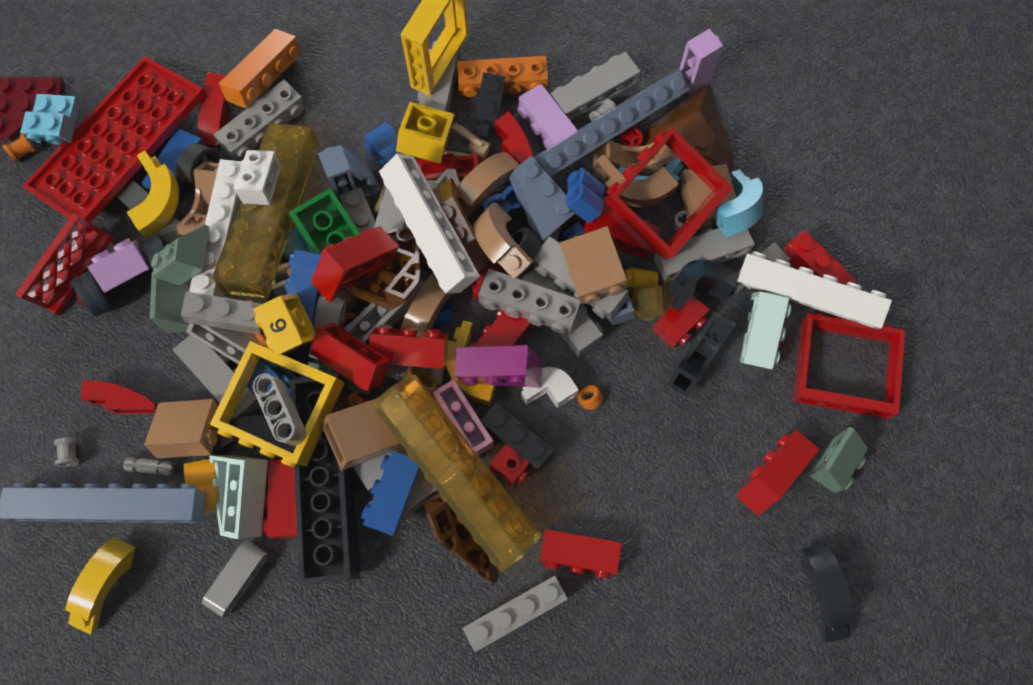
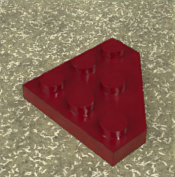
[0,77,65,141]

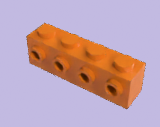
[219,29,301,109]
[457,56,548,97]

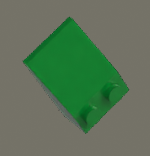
[289,188,360,253]

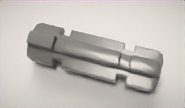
[123,457,175,476]

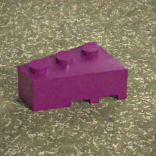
[454,345,543,388]

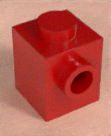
[490,444,530,486]

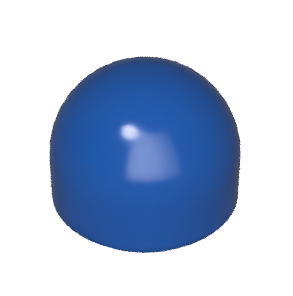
[434,303,453,326]

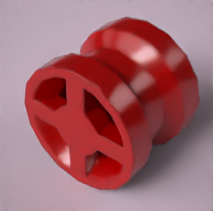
[619,127,643,147]

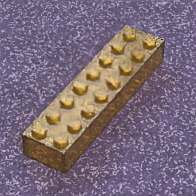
[212,123,319,298]
[371,375,541,573]

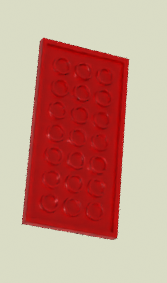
[22,56,207,225]

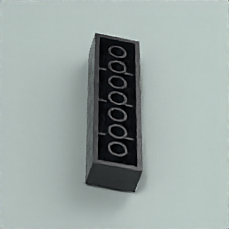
[290,373,360,585]

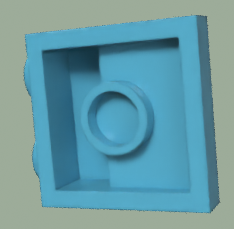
[20,94,81,145]

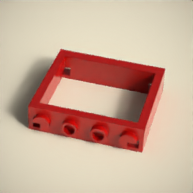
[604,127,733,260]
[793,313,905,419]

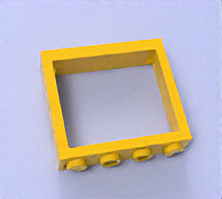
[401,0,469,96]
[210,341,345,468]

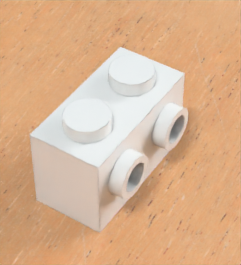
[234,150,282,205]

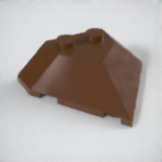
[641,86,733,169]
[420,178,493,272]
[344,227,420,311]
[424,469,501,584]

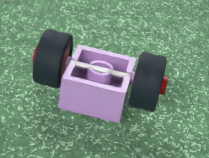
[72,235,167,316]

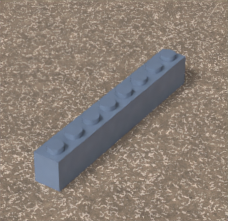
[533,69,690,177]
[0,483,206,523]

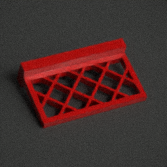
[15,213,114,315]

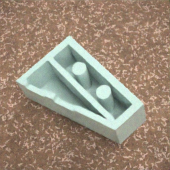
[740,292,791,370]
[209,455,268,539]

